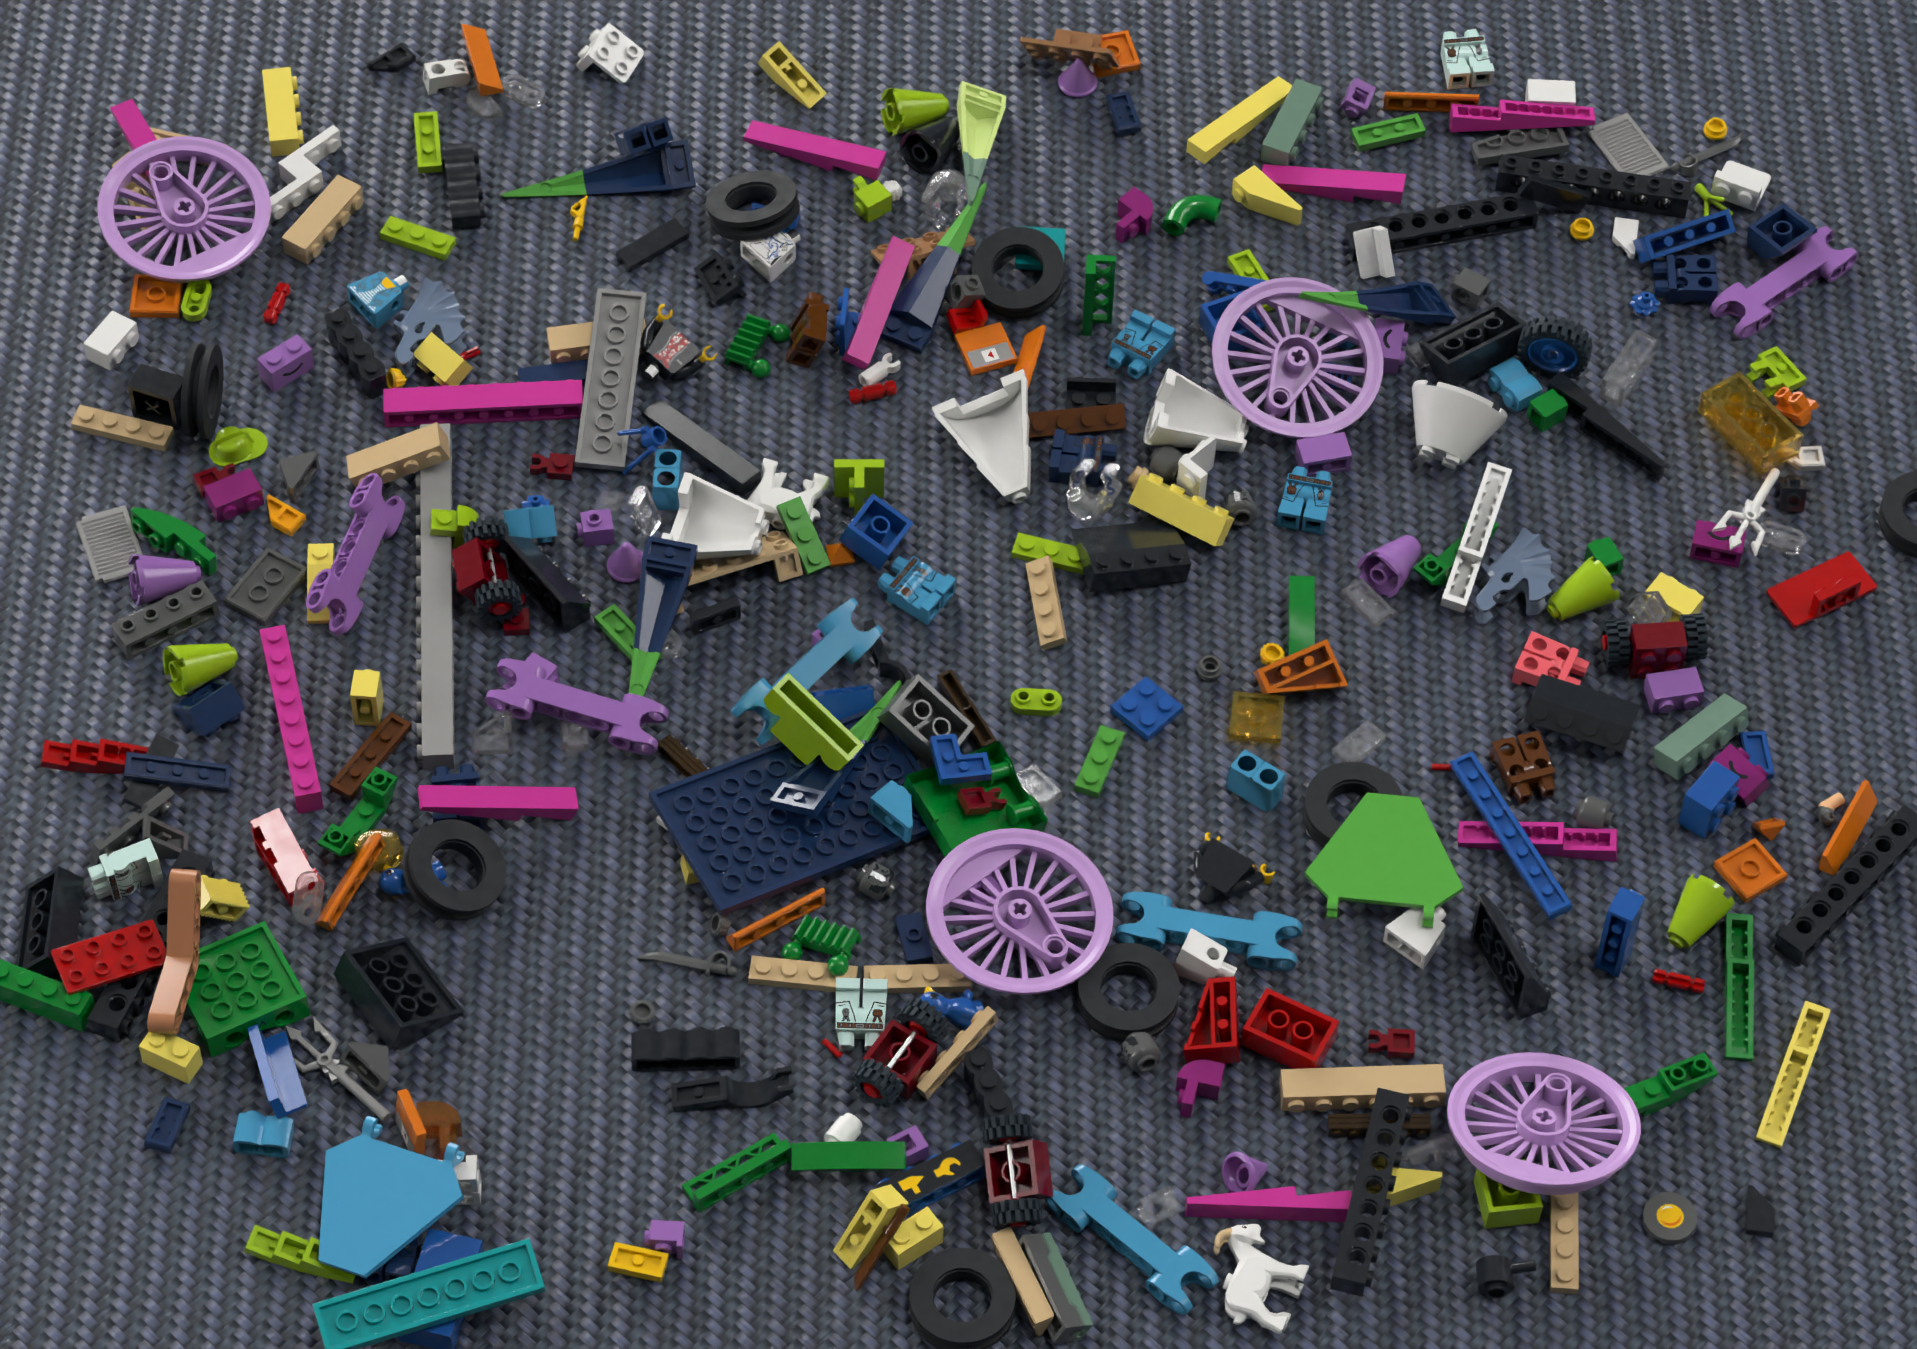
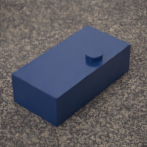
[398,1228,484,1349]

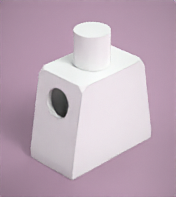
[1383,906,1446,969]
[1173,928,1237,985]

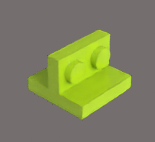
[834,459,885,517]

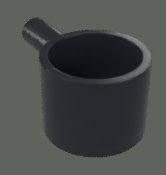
[1476,1255,1537,1298]

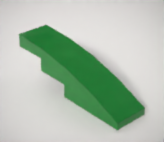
[1288,575,1315,656]
[791,1141,906,1172]

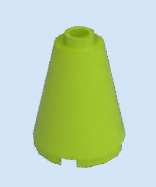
[881,88,949,136]
[1546,556,1620,621]
[163,643,238,696]
[1667,874,1735,949]

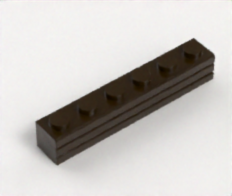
[937,669,997,749]
[658,734,710,778]
[1327,1114,1431,1138]

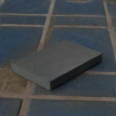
[223,547,307,626]

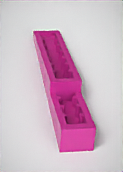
[110,99,170,180]
[1449,100,1596,132]
[743,120,887,181]
[1262,164,1406,204]
[842,236,915,370]
[417,785,579,821]
[1458,821,1618,862]
[1185,1186,1352,1222]

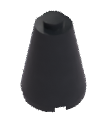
[900,117,960,174]

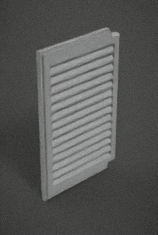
[1588,113,1670,176]
[76,505,143,584]

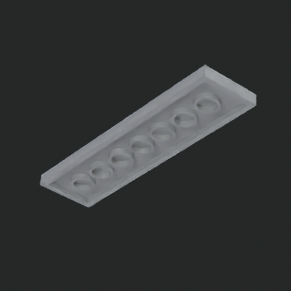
[575,288,647,471]

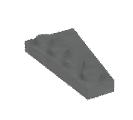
[1471,127,1570,166]
[89,787,175,866]

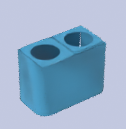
[652,449,684,511]
[1225,749,1286,811]

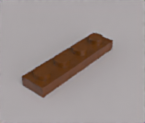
[1028,403,1126,438]
[329,712,412,802]

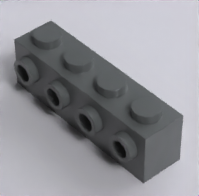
[111,580,219,660]

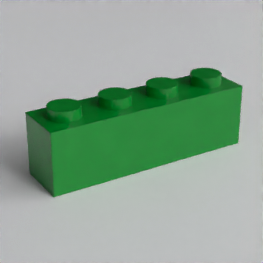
[0,959,95,1032]

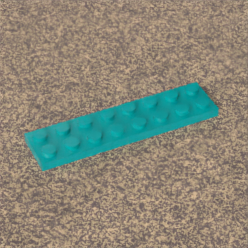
[312,1238,546,1349]

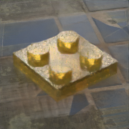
[1229,691,1285,744]

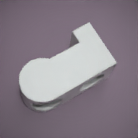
[423,59,471,95]

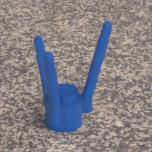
[617,425,667,475]

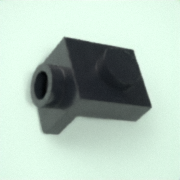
[1778,474,1807,512]

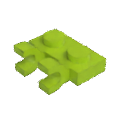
[1745,346,1807,400]

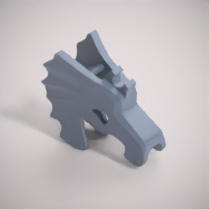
[394,277,467,379]
[1474,527,1555,625]

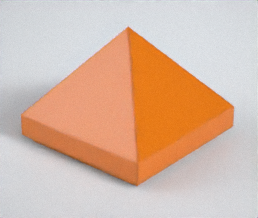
[826,543,855,567]
[1752,818,1785,841]

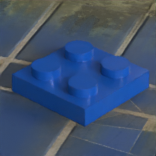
[1110,676,1183,742]

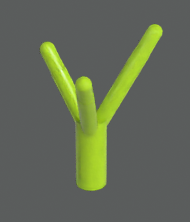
[1694,183,1733,217]

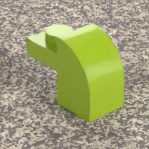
[430,505,480,549]

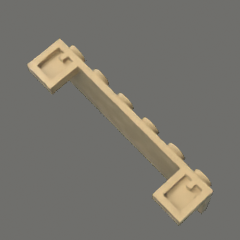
[677,531,803,614]

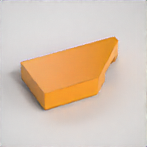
[266,494,306,537]

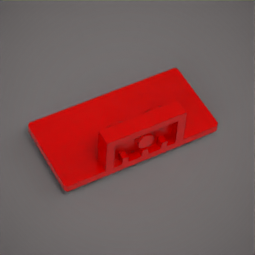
[1766,551,1877,628]
[51,920,167,995]

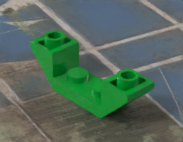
[1413,521,1499,585]
[318,766,398,856]

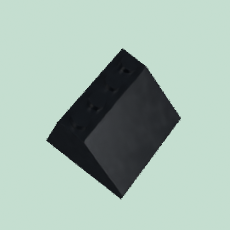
[1071,520,1191,592]
[1470,892,1551,1020]
[333,937,464,1050]

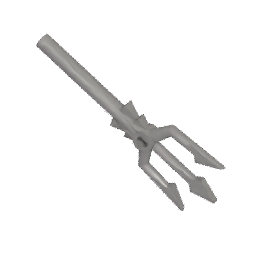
[286,1016,391,1122]

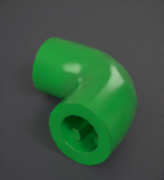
[1162,195,1222,236]

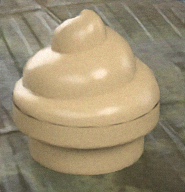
[1127,465,1150,489]

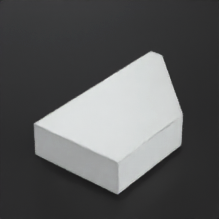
[1612,217,1639,259]
[1775,446,1825,471]

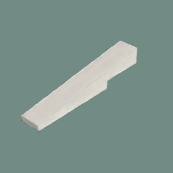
[1440,462,1512,613]

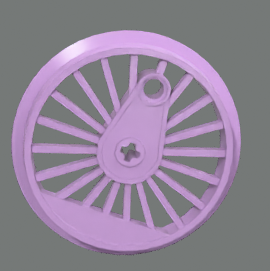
[97,136,271,283]
[1212,277,1384,438]
[926,828,1113,995]
[1447,1052,1641,1195]

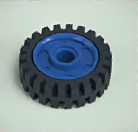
[1517,315,1593,379]

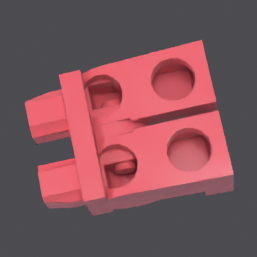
[1511,631,1590,686]

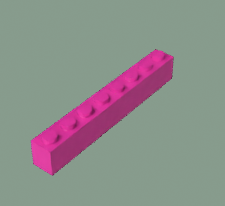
[383,379,583,428]
[259,625,324,814]

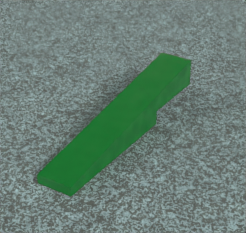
[1724,913,1754,1061]

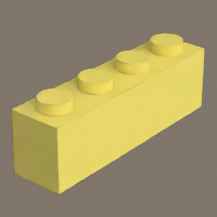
[262,67,304,157]
[1128,473,1235,546]

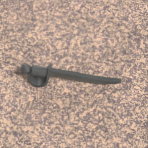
[1671,133,1743,176]
[638,951,737,977]

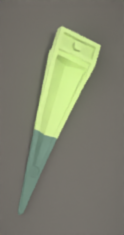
[956,81,1006,206]

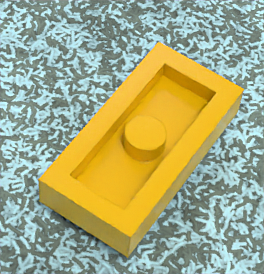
[608,1242,669,1283]

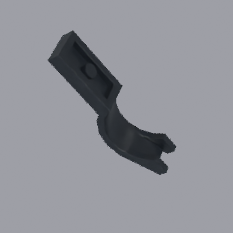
[864,619,911,686]
[671,1066,794,1112]

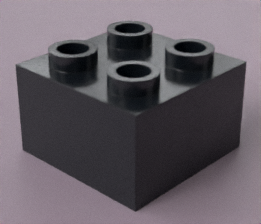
[127,364,183,430]

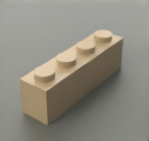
[282,175,364,265]
[546,319,646,364]
[346,422,451,488]

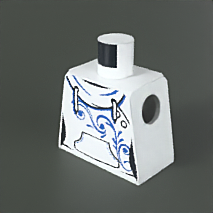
[740,228,801,283]

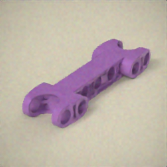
[1709,226,1859,339]
[306,473,405,636]
[485,658,669,755]

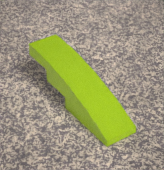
[243,1225,356,1283]

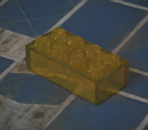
[1698,371,1803,475]

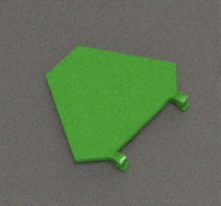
[1304,793,1463,928]

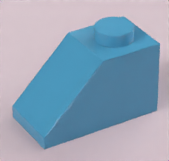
[868,780,913,843]

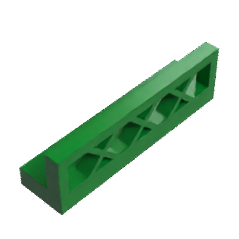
[1082,254,1116,336]
[682,1132,791,1213]

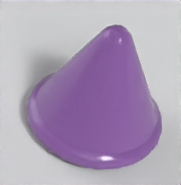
[1058,58,1098,98]
[607,542,643,583]
[1222,1152,1268,1193]

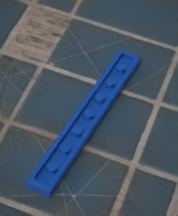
[1450,751,1573,921]

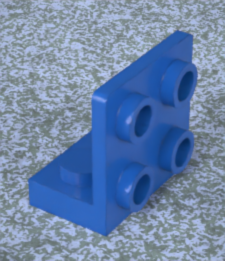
[835,288,860,356]

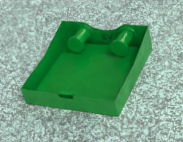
[903,741,1048,857]
[186,921,311,1058]

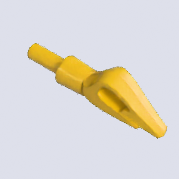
[570,196,588,242]

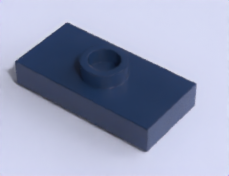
[1106,91,1141,136]
[895,912,933,965]
[144,1097,191,1154]

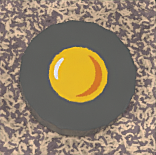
[1642,1192,1698,1245]

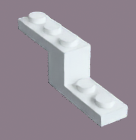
[269,125,341,225]

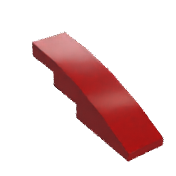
[40,739,149,774]

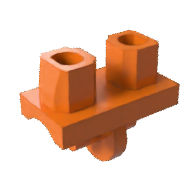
[1773,387,1819,427]

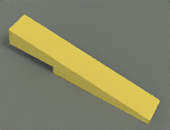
[1186,76,1292,164]
[1755,1001,1831,1148]

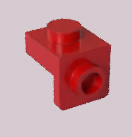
[946,300,988,334]

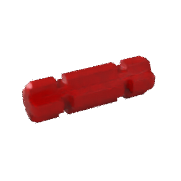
[263,282,290,325]
[848,380,897,404]
[1652,969,1705,993]

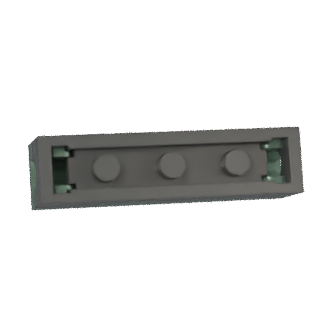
[1018,1232,1093,1343]

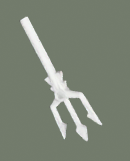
[1712,468,1780,557]

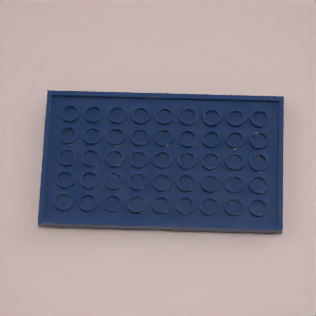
[649,707,931,916]

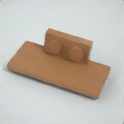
[1020,29,1120,69]
[871,226,976,281]

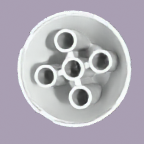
[1412,380,1507,469]

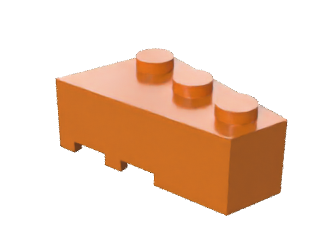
[1253,639,1348,696]

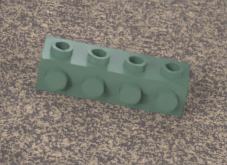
[1260,79,1324,166]
[1653,693,1749,780]

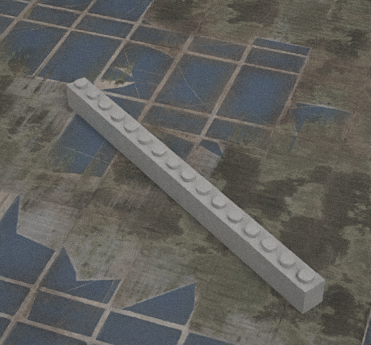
[416,423,455,770]

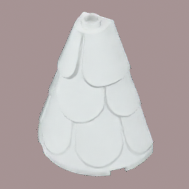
[932,369,1031,504]

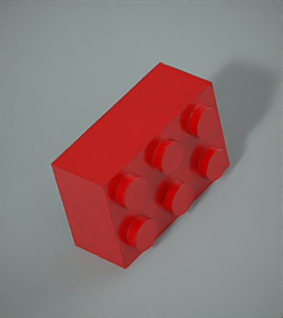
[1241,988,1339,1069]

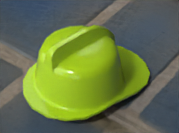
[209,426,268,467]

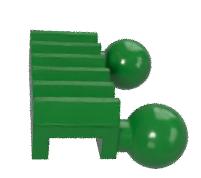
[725,314,790,378]
[781,914,862,976]

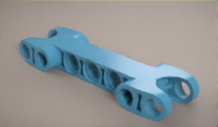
[731,597,883,745]
[1115,892,1303,971]
[1045,1164,1219,1315]

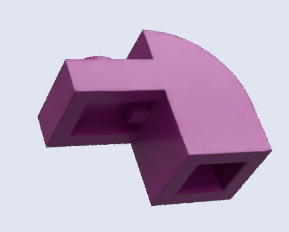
[1115,187,1153,244]
[1176,1060,1225,1118]

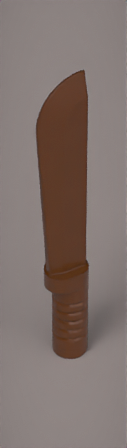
[854,1204,910,1291]

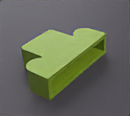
[764,673,864,771]

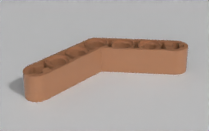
[147,868,201,1034]

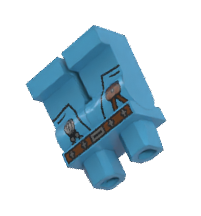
[1108,309,1176,379]
[1276,466,1333,535]
[878,556,956,626]

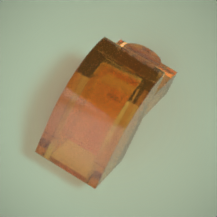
[416,1101,463,1160]

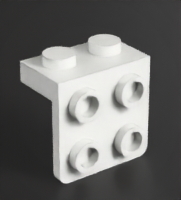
[576,23,644,84]
[1711,161,1771,211]
[1176,436,1217,499]

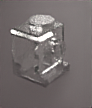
[1137,1186,1182,1227]

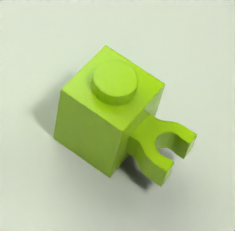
[852,176,892,223]

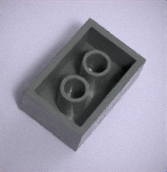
[877,674,975,767]

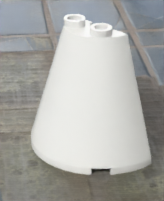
[1143,368,1249,454]
[661,472,769,560]

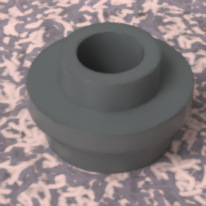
[1197,655,1223,680]

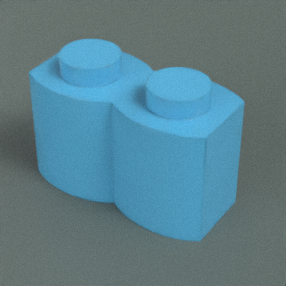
[1488,357,1543,412]
[503,505,557,543]
[233,1111,294,1158]

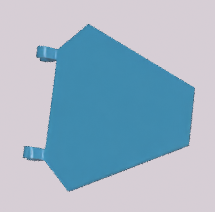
[318,1116,465,1278]

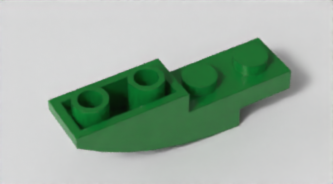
[131,507,217,577]
[1623,1052,1718,1117]

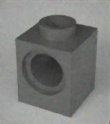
[1450,267,1491,311]
[946,275,986,309]

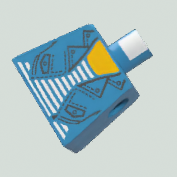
[347,272,409,329]

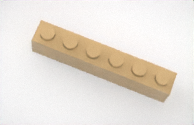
[1279,1064,1446,1113]

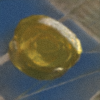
[355,829,404,871]

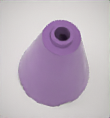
[1357,535,1421,598]
[128,554,201,605]

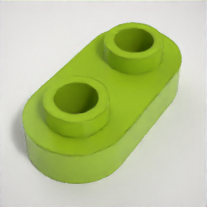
[181,279,212,322]
[1010,688,1062,716]

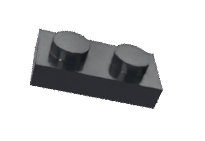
[689,597,741,636]

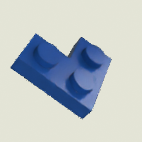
[929,734,992,785]

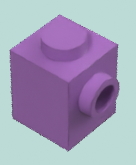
[576,509,615,547]

